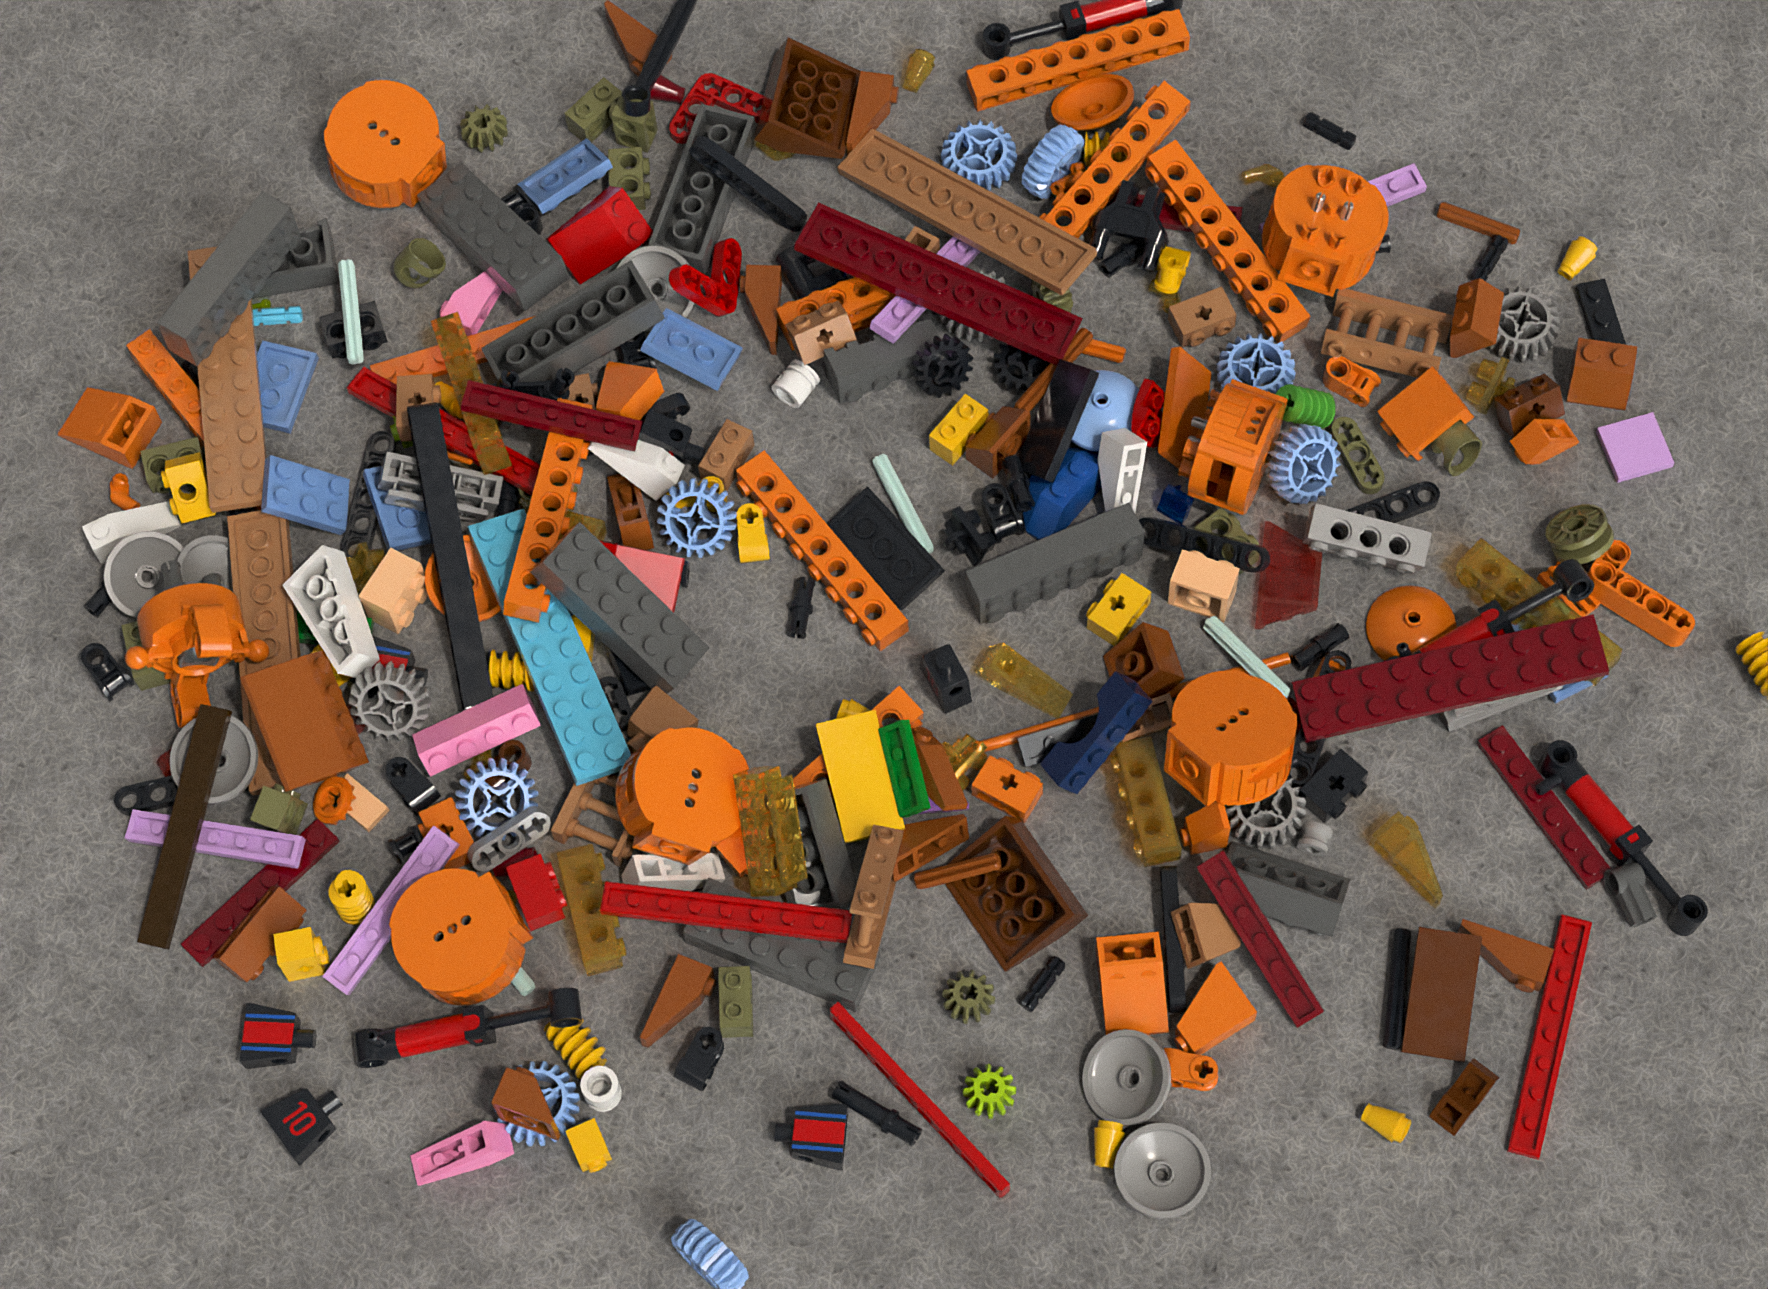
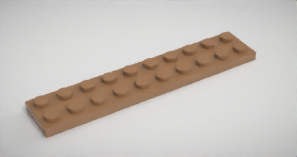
[837,128,1097,296]
[188,246,267,513]
[227,510,312,796]

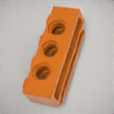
[776,277,896,351]

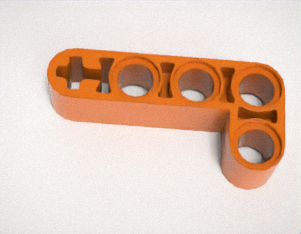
[1587,540,1695,647]

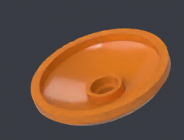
[1051,74,1134,131]
[425,535,501,622]
[1366,586,1457,661]

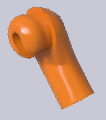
[1050,162,1085,196]
[110,473,140,511]

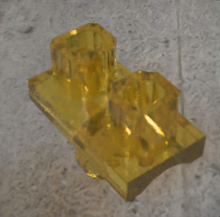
[1466,357,1516,415]
[346,542,385,593]
[942,733,988,791]

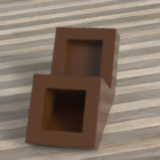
[1429,1058,1500,1136]

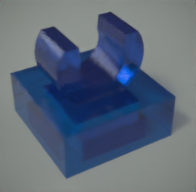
[1157,484,1194,524]

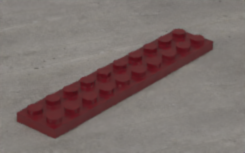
[794,202,1083,365]
[1292,614,1609,743]

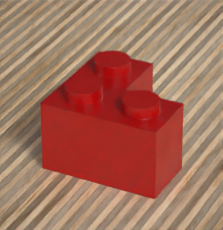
[506,854,567,932]

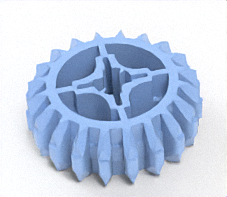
[941,119,1017,191]
[1022,124,1084,199]
[1216,333,1296,394]
[1266,424,1341,504]
[657,478,737,558]
[455,758,538,840]
[494,1061,580,1146]
[671,1219,749,1289]

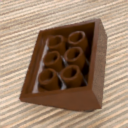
[754,37,861,159]
[945,816,1088,972]

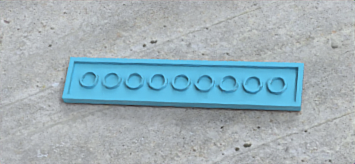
[468,509,631,786]

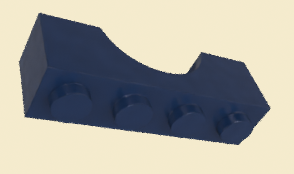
[1040,671,1153,794]

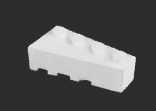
[283,545,380,678]

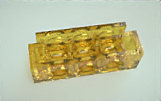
[1110,736,1182,867]
[733,766,808,897]
[557,843,627,976]

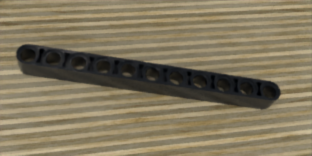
[407,402,493,711]

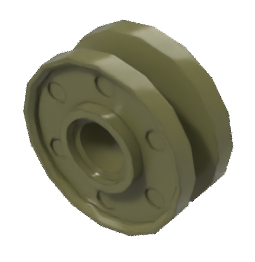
[1545,504,1614,564]

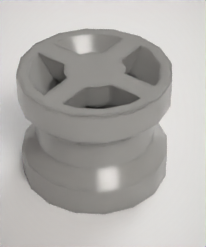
[1297,821,1333,857]

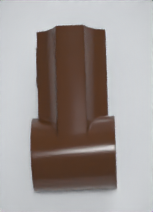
[485,740,532,798]

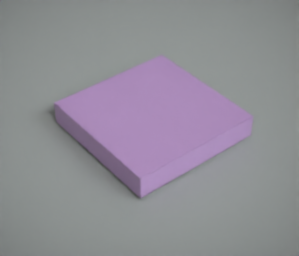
[1596,412,1674,483]

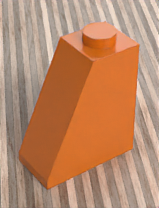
[596,361,664,420]
[1174,961,1257,1055]

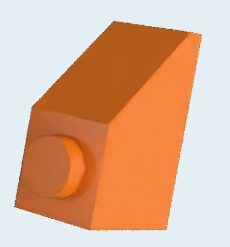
[1510,419,1579,464]
[1180,801,1230,855]

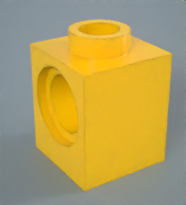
[565,1118,612,1173]

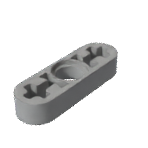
[468,806,551,872]

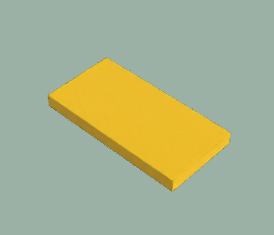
[816,710,905,844]

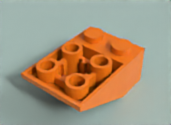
[58,387,162,469]
[1095,931,1169,1035]

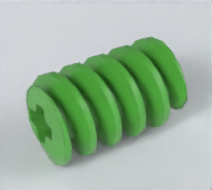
[1276,384,1335,429]

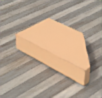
[344,773,390,832]

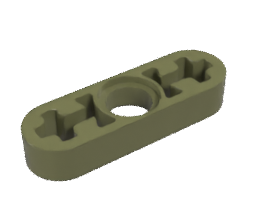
[1330,417,1385,494]

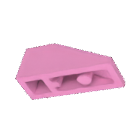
[440,271,503,336]
[410,1121,514,1186]

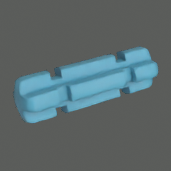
[253,306,303,326]

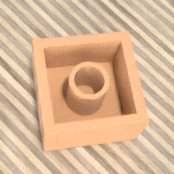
[359,548,428,634]
[1168,549,1240,623]

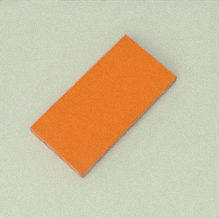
[1158,346,1212,469]

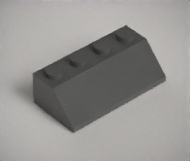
[757,779,857,908]
[1213,841,1351,937]

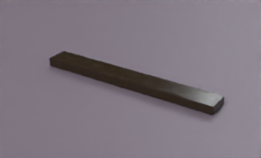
[137,704,232,950]

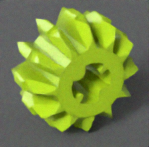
[962,1064,1016,1119]

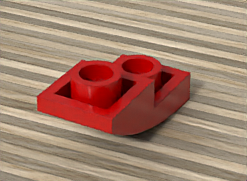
[1131,378,1165,448]

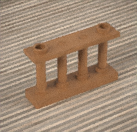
[1321,289,1453,378]
[551,774,635,867]
[843,824,904,969]

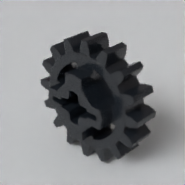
[912,334,973,398]
[993,344,1050,395]

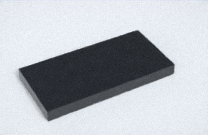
[1019,359,1099,483]
[827,486,945,611]

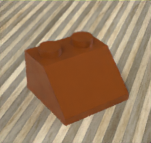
[1450,278,1504,358]
[1566,338,1638,411]
[965,406,1030,479]
[1103,622,1185,699]
[491,1067,561,1141]

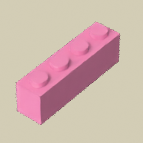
[412,684,541,777]

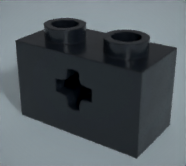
[1298,749,1368,823]

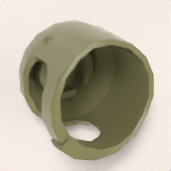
[393,238,446,289]
[1430,420,1482,476]

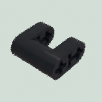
[775,245,849,300]

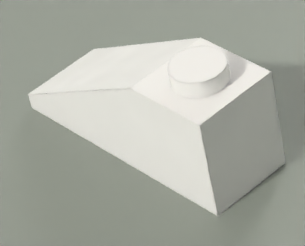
[1098,428,1147,513]
[587,440,685,501]
[82,501,182,564]
[621,853,725,891]

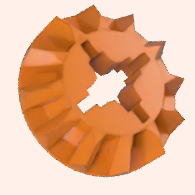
[313,776,356,825]

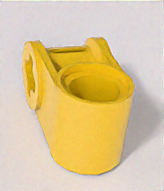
[1154,246,1191,294]
[736,503,770,563]

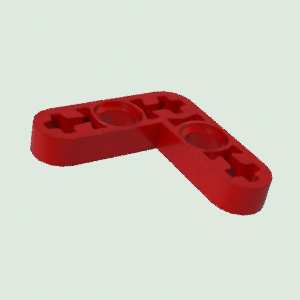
[669,73,764,144]
[669,238,742,317]

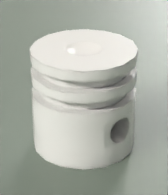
[771,359,820,409]
[580,1066,622,1112]

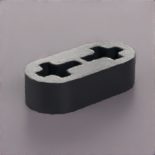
[599,676,632,732]

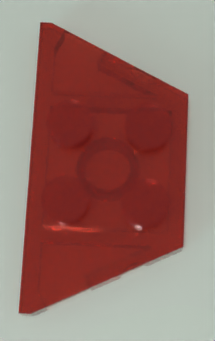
[1255,521,1322,630]

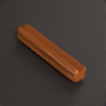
[1437,202,1520,245]
[914,853,1002,889]

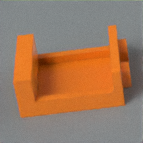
[1377,366,1474,461]

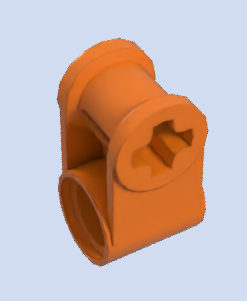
[1322,356,1381,407]
[1163,1048,1218,1091]

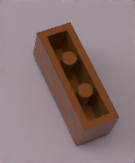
[212,886,307,982]

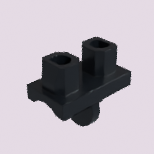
[944,506,997,566]

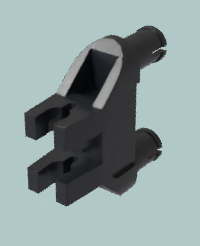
[1089,180,1169,273]
[491,368,575,430]

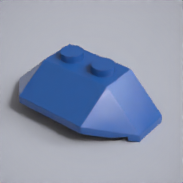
[1023,447,1102,540]

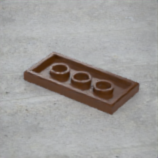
[1401,927,1482,1062]

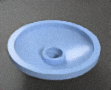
[1071,370,1139,452]

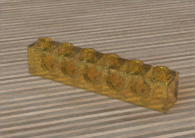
[430,311,512,475]
[1455,538,1623,686]

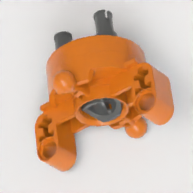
[125,560,269,728]

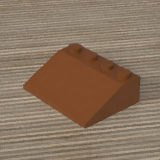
[240,651,369,792]

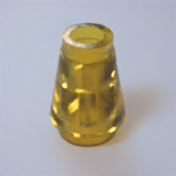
[902,49,935,93]

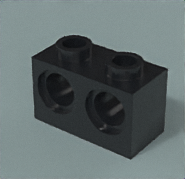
[319,301,388,359]

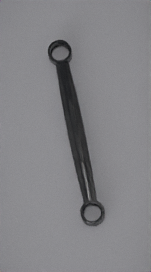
[622,0,698,117]

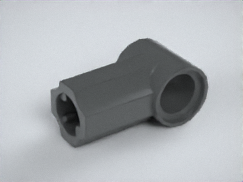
[1603,862,1657,928]

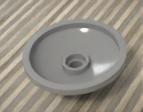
[616,246,695,332]
[103,531,184,619]
[176,535,233,592]
[170,716,258,804]
[1082,1029,1171,1126]
[1114,1123,1211,1219]

